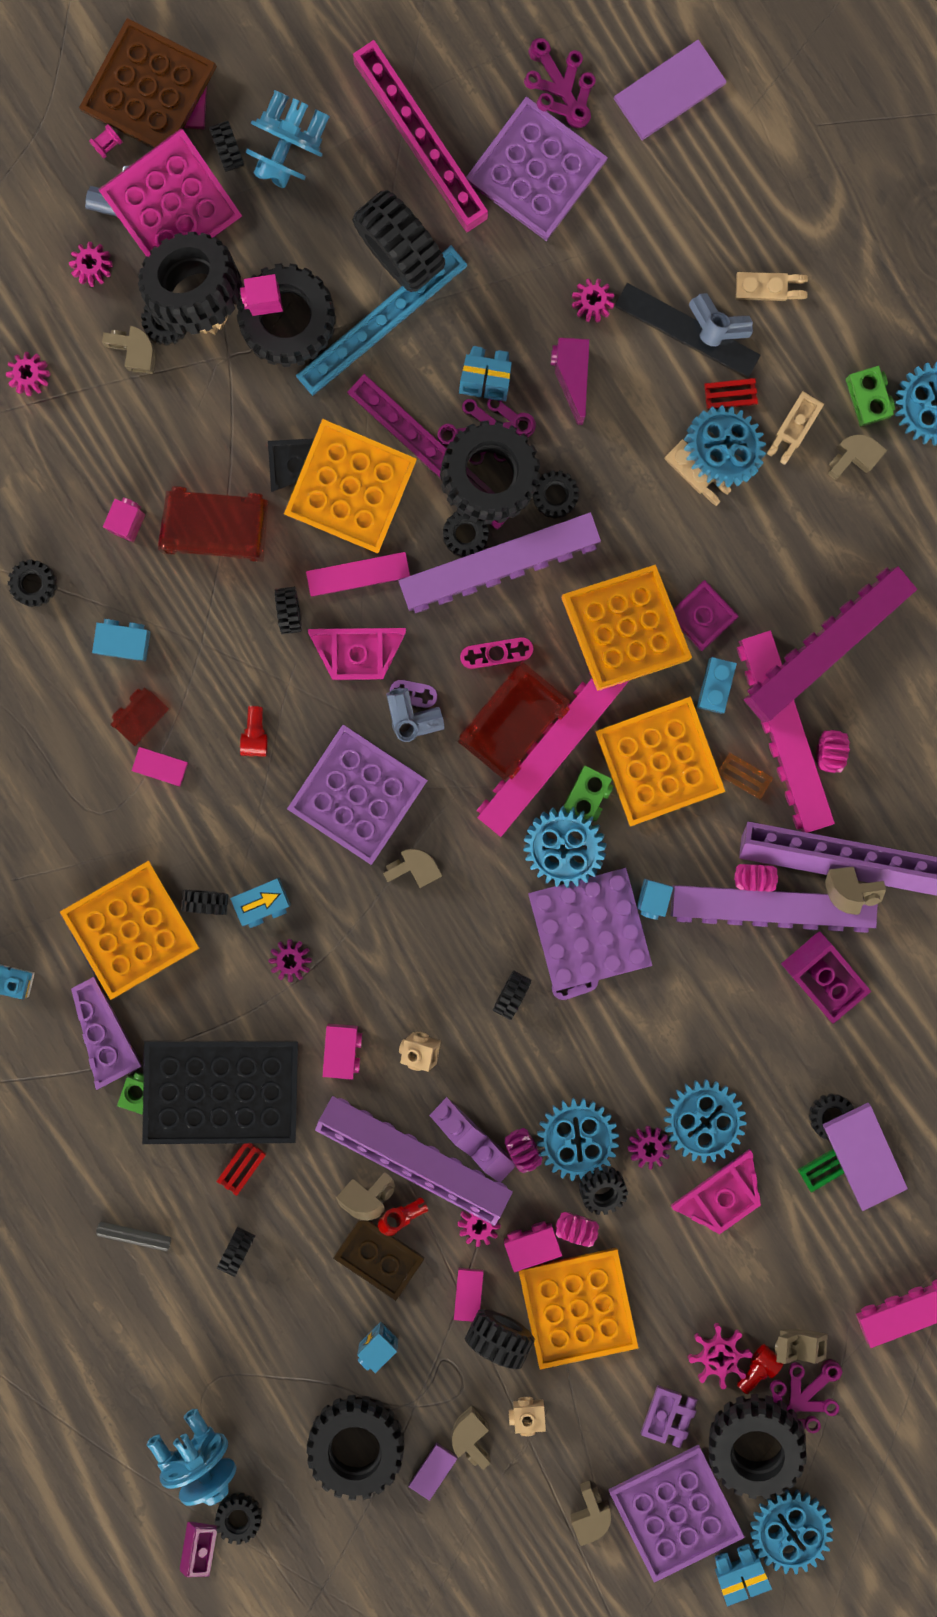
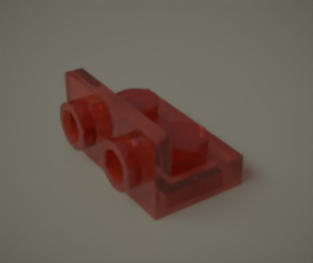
[110,688,170,746]

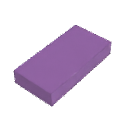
[408,1442,457,1501]

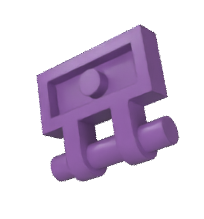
[640,1385,698,1448]

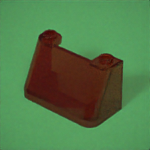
[158,486,269,562]
[456,662,570,781]

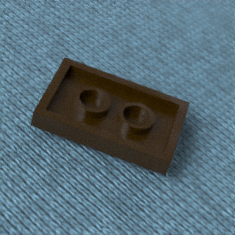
[333,1220,425,1301]

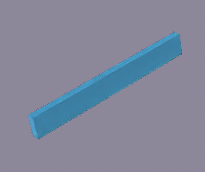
[296,245,467,396]

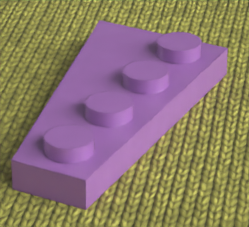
[71,976,142,1090]

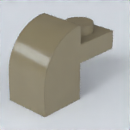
[102,326,156,375]
[827,435,887,480]
[383,849,442,888]
[825,866,886,915]
[336,1172,395,1220]
[775,1329,828,1364]
[452,1405,491,1470]
[570,1480,611,1546]

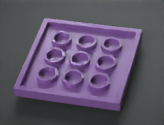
[466,96,608,241]
[287,725,428,865]
[528,868,652,992]
[609,1445,745,1582]

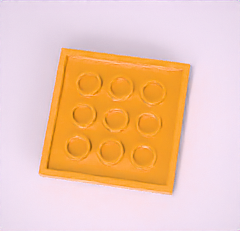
[284,419,417,553]
[561,565,692,691]
[595,696,726,827]
[60,861,200,1000]
[519,1248,638,1370]

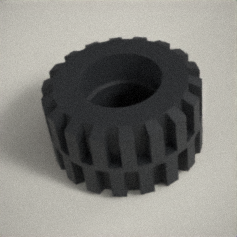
[465,1309,535,1369]

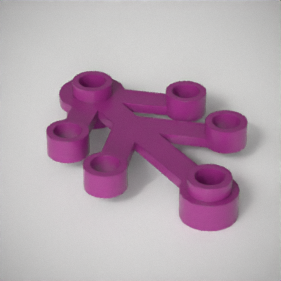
[524,38,596,128]
[438,399,536,466]
[770,1359,842,1433]

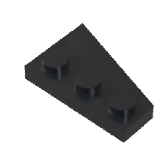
[268,438,314,492]

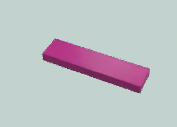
[306,552,410,597]

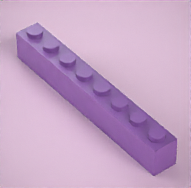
[398,512,601,613]
[739,822,937,896]
[671,885,878,932]
[315,1096,513,1226]

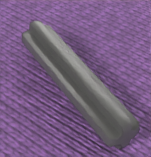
[96,1222,171,1251]

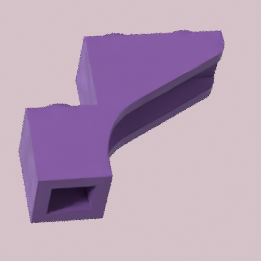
[429,1097,516,1182]

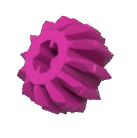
[69,242,113,287]
[572,279,615,322]
[6,352,50,396]
[816,730,850,773]
[734,864,778,892]
[458,1211,501,1247]
[555,1212,599,1247]

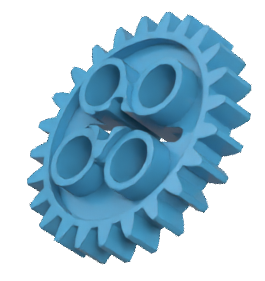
[894,362,937,446]
[684,405,766,488]
[523,806,607,888]
[663,1079,747,1163]
[537,1098,619,1181]
[750,1489,833,1574]

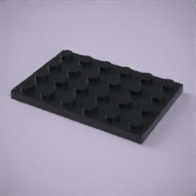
[142,1041,298,1144]

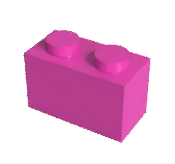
[240,274,283,316]
[103,497,145,543]
[323,1024,362,1079]
[504,1221,562,1272]

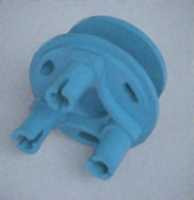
[246,90,330,188]
[146,1409,236,1506]

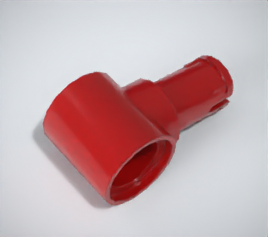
[240,706,268,757]
[378,1197,428,1236]
[737,1344,784,1395]

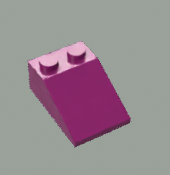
[551,338,590,425]
[781,931,872,1024]

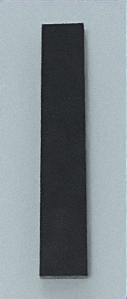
[615,283,761,379]

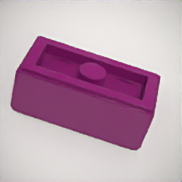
[180,1522,217,1577]

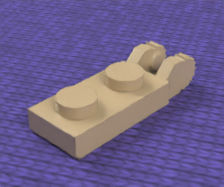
[736,272,808,301]
[767,391,824,465]
[664,439,732,506]

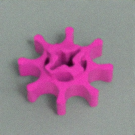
[688,1323,752,1389]

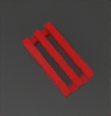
[704,378,758,410]
[216,1143,267,1196]

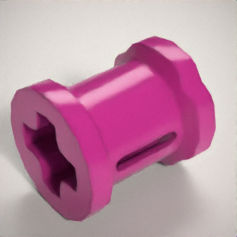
[89,124,123,159]

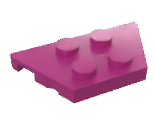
[308,628,406,680]
[671,1149,761,1234]

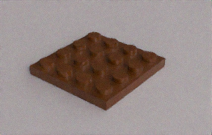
[79,18,217,149]

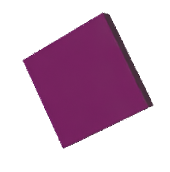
[673,580,739,652]

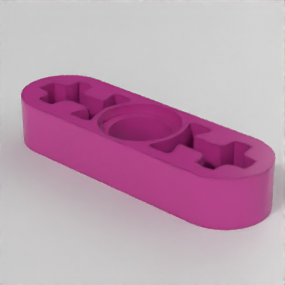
[460,637,533,669]

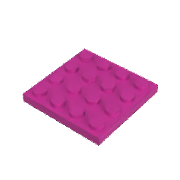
[98,129,242,257]

